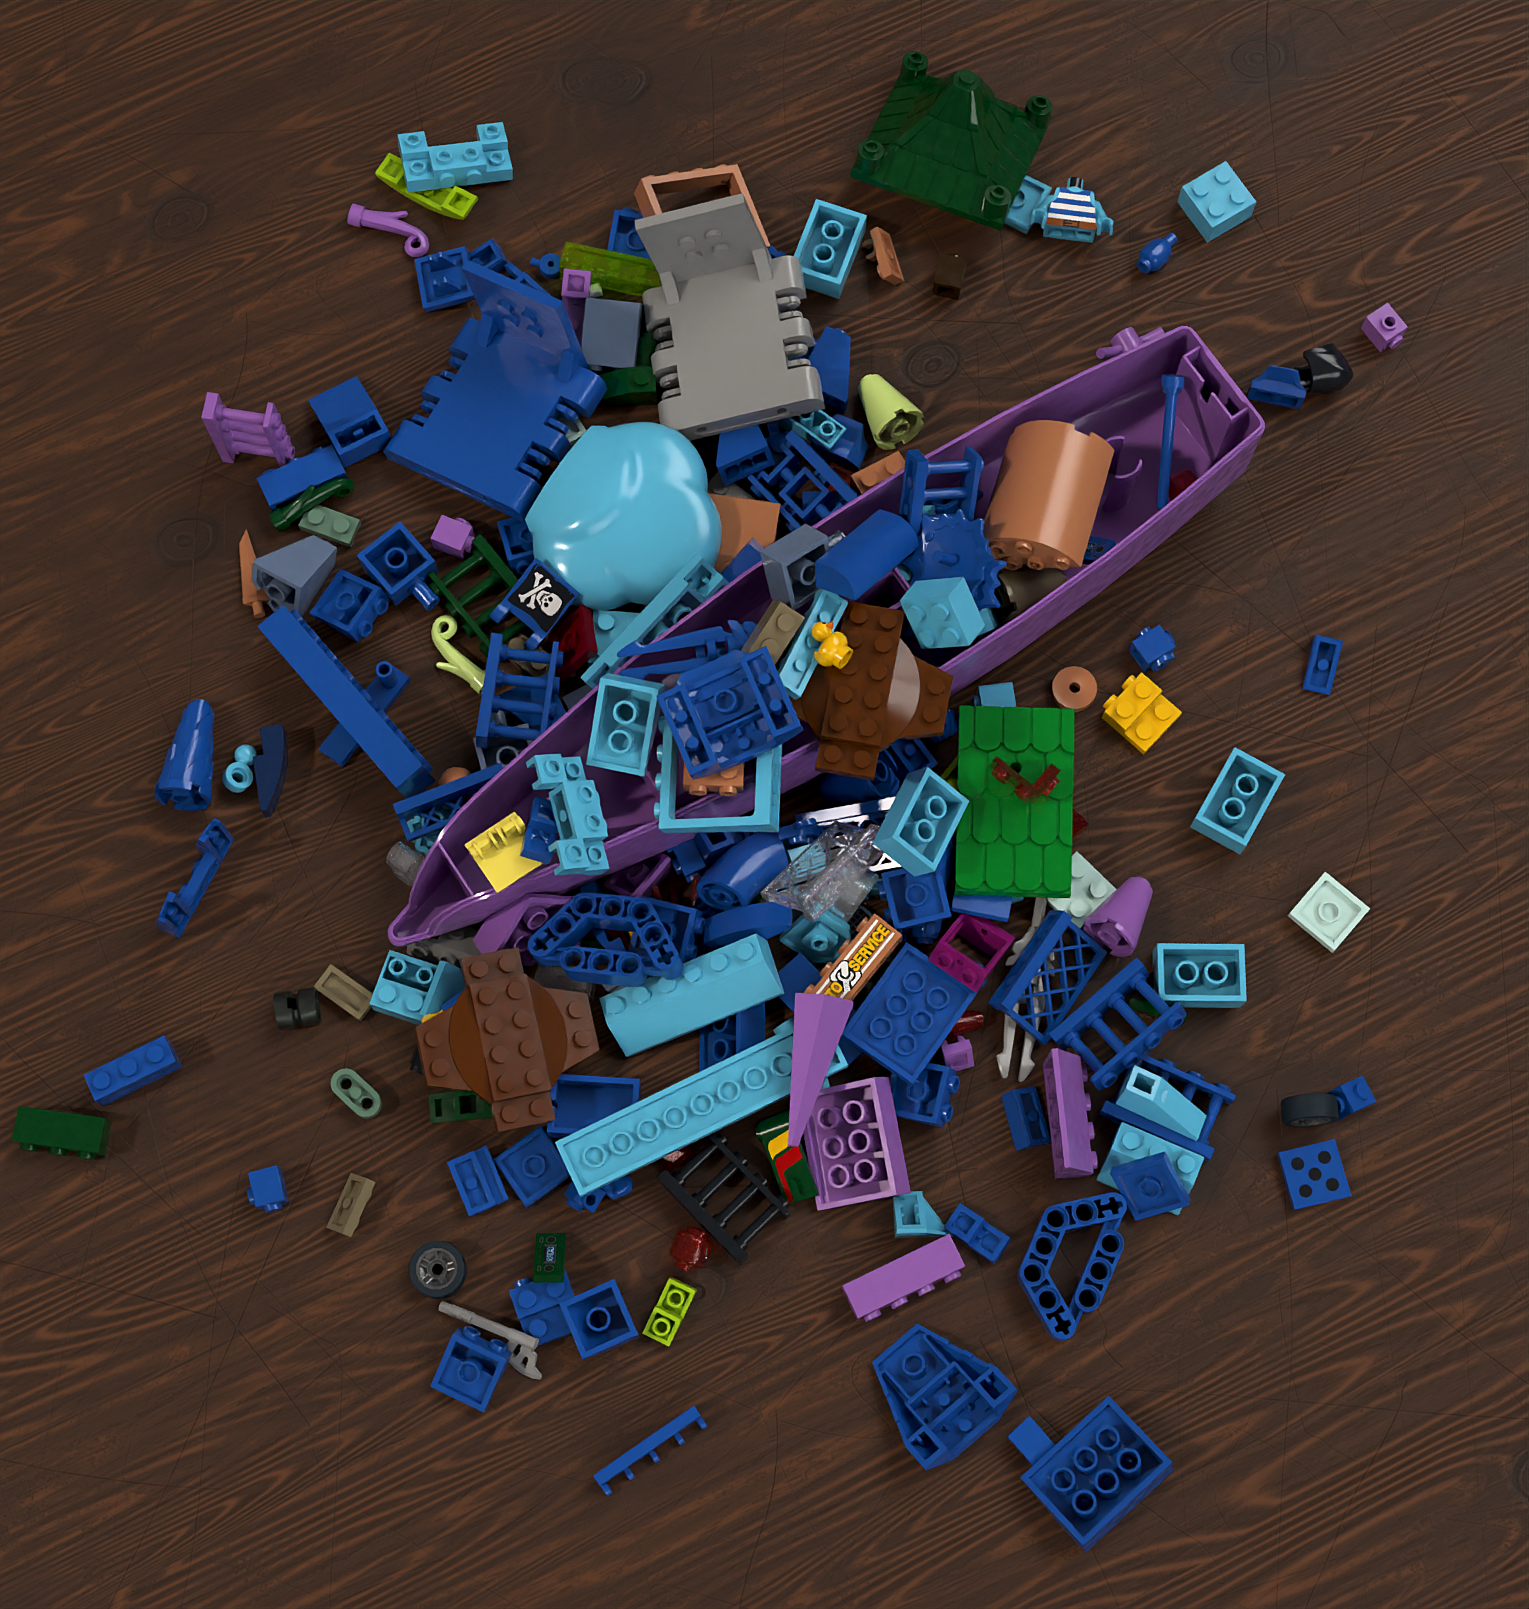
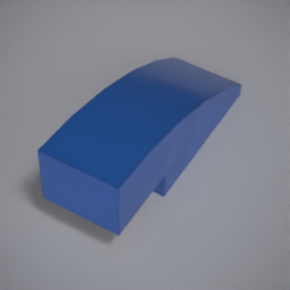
[704,901,793,950]

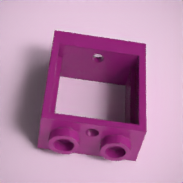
[928,913,1015,993]

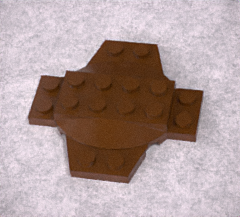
[775,601,953,781]
[414,947,599,1133]

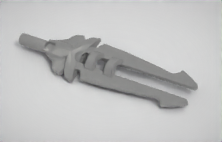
[996,897,1055,1082]

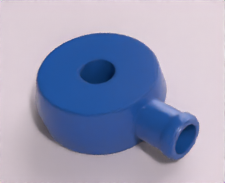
[530,253,564,279]

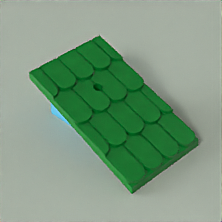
[954,705,1074,898]

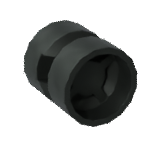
[273,987,321,1030]

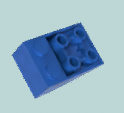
[308,376,391,468]

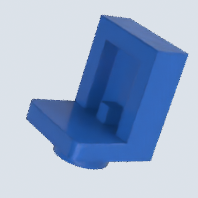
[1327,1076,1377,1121]

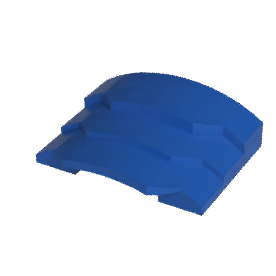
[656,646,804,780]

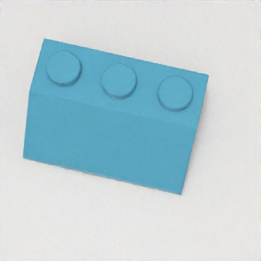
[1096,1122,1204,1216]

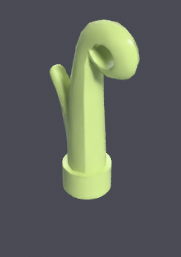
[431,615,486,695]

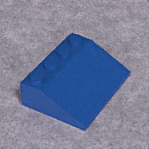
[1020,1396,1174,1553]

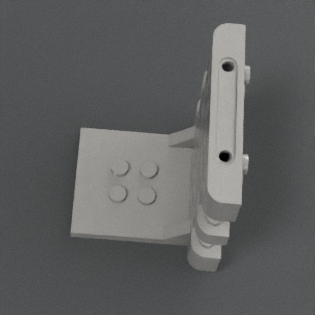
[634,193,825,441]

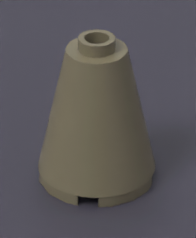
[994,567,1067,625]

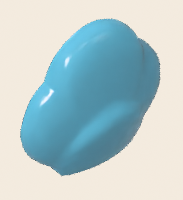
[525,422,722,610]

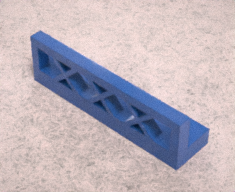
[393,763,503,842]

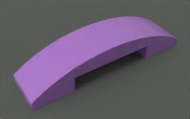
[561,269,591,347]

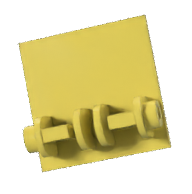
[464,812,543,894]

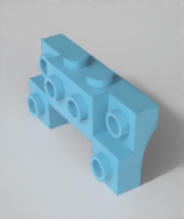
[398,122,513,192]
[526,754,610,876]

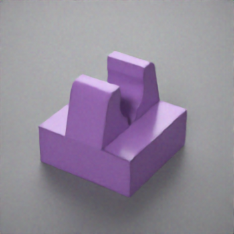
[941,1036,974,1071]

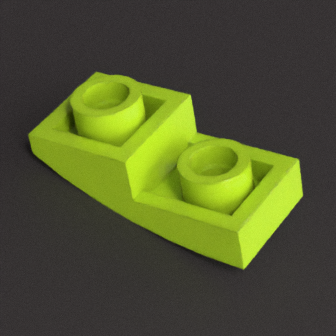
[642,1277,697,1346]

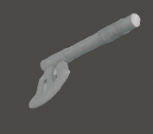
[439,1301,542,1380]

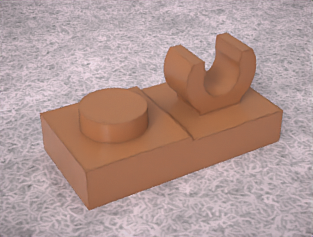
[862,227,904,286]

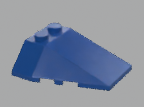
[872,1324,1017,1471]

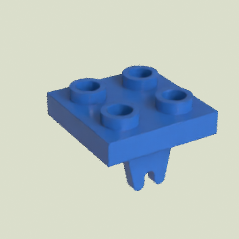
[414,246,476,312]

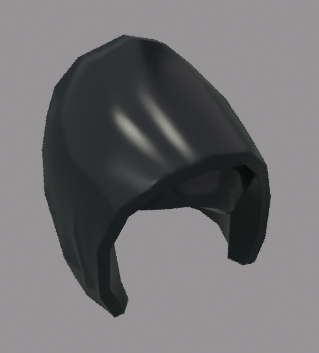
[1294,343,1353,394]

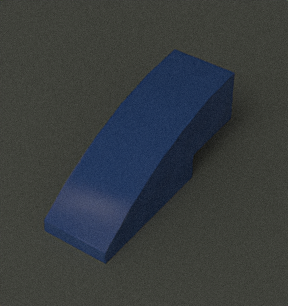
[253,724,288,818]

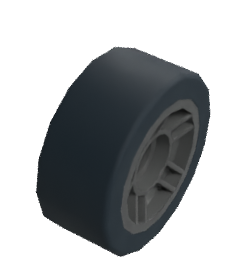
[1280,1093,1339,1127]
[409,1241,467,1299]

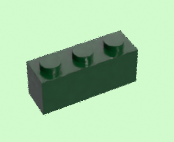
[11,1106,112,1161]

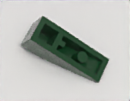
[596,366,657,408]

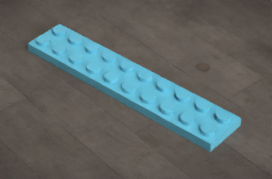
[555,1026,848,1197]

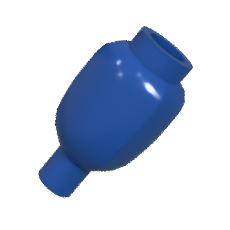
[1136,233,1177,274]

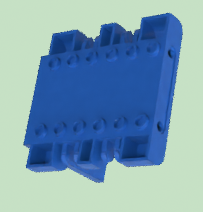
[384,259,607,523]

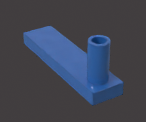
[319,661,411,767]

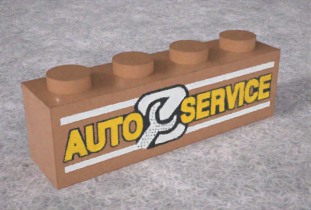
[804,913,902,1001]

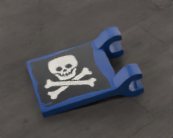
[489,557,579,651]

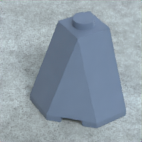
[251,535,337,617]

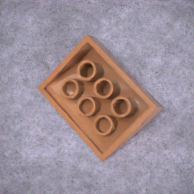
[708,493,781,574]

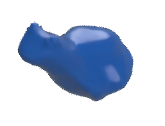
[599,1175,633,1199]

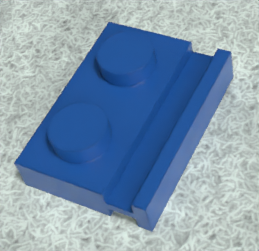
[447,1145,509,1218]

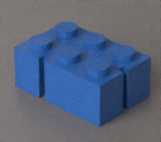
[547,1074,641,1138]

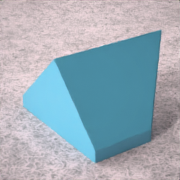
[893,1191,953,1238]

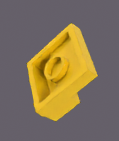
[1102,672,1182,754]

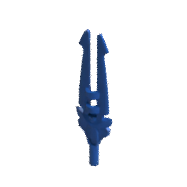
[617,620,799,680]

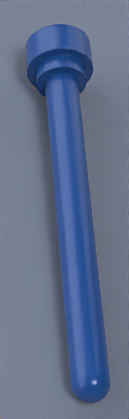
[1156,374,1185,511]

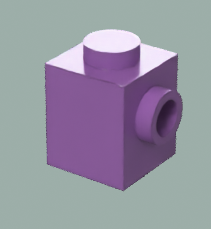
[1361,303,1408,353]
[430,515,476,560]

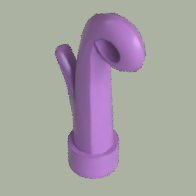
[347,203,429,257]

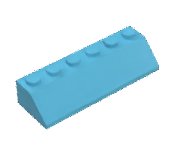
[599,933,784,1058]

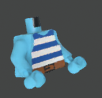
[1029,177,1113,243]

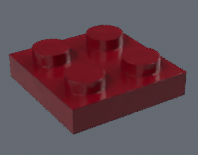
[548,604,598,682]

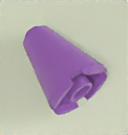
[1083,877,1153,957]

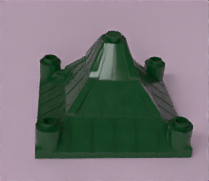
[850,51,1053,231]

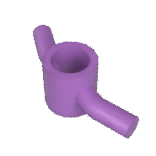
[1096,327,1164,359]

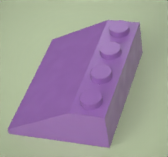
[1043,1048,1097,1180]
[803,1077,911,1211]

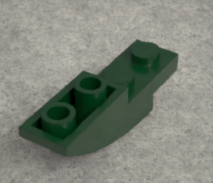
[429,1091,493,1124]

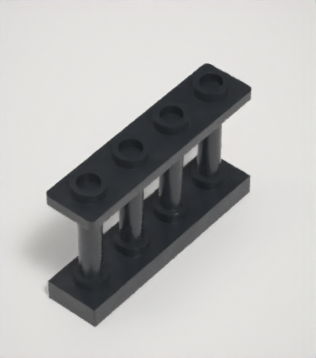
[657,1131,790,1266]

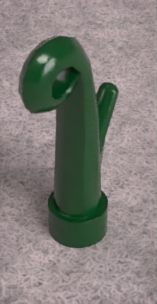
[268,478,355,533]

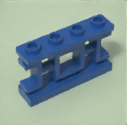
[747,429,859,532]

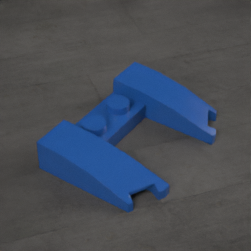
[155,818,234,939]

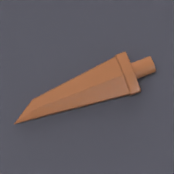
[239,529,270,618]

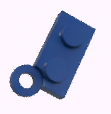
[778,818,822,847]

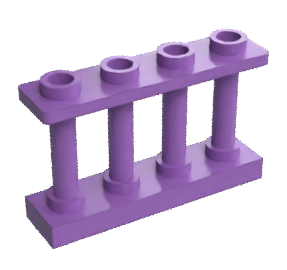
[201,392,295,467]

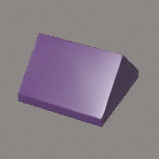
[603,853,672,898]

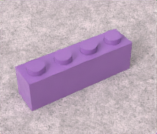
[842,1234,965,1322]

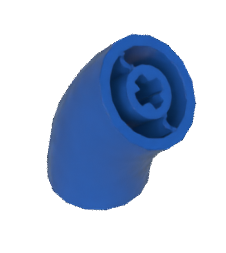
[696,832,789,912]

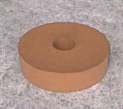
[1051,666,1097,712]

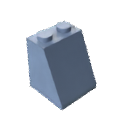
[581,297,644,371]

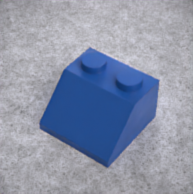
[559,1279,639,1360]

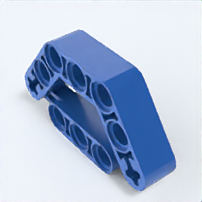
[528,892,684,987]
[1017,1192,1127,1342]

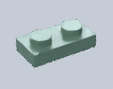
[298,505,361,548]

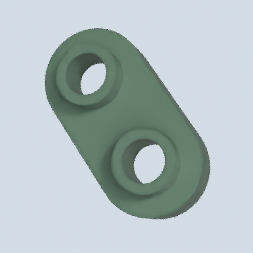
[331,1068,382,1119]

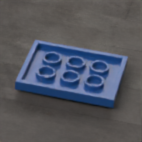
[841,942,978,1086]

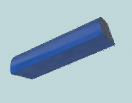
[815,509,919,601]
[778,952,865,1068]

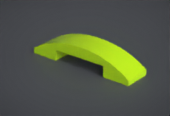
[375,153,478,220]

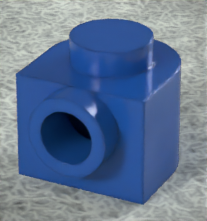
[563,1180,606,1213]

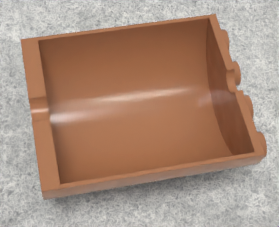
[984,420,1114,570]

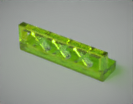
[559,241,662,297]

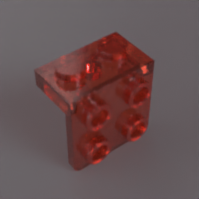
[990,756,1061,804]

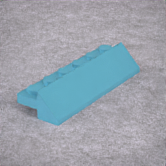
[580,553,729,689]

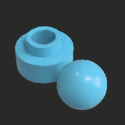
[222,744,257,793]

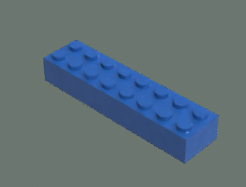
[257,605,436,799]

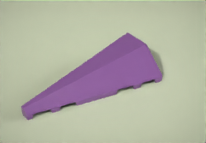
[788,993,853,1147]

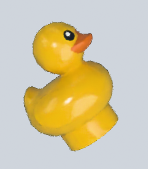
[811,622,853,669]

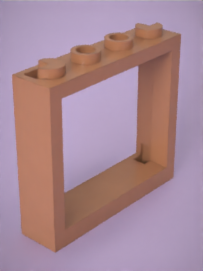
[634,164,770,249]

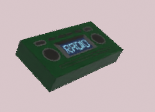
[533,1233,566,1283]

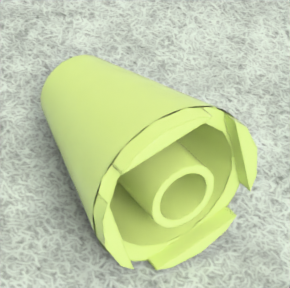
[857,374,924,450]

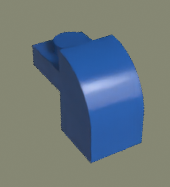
[693,832,750,865]

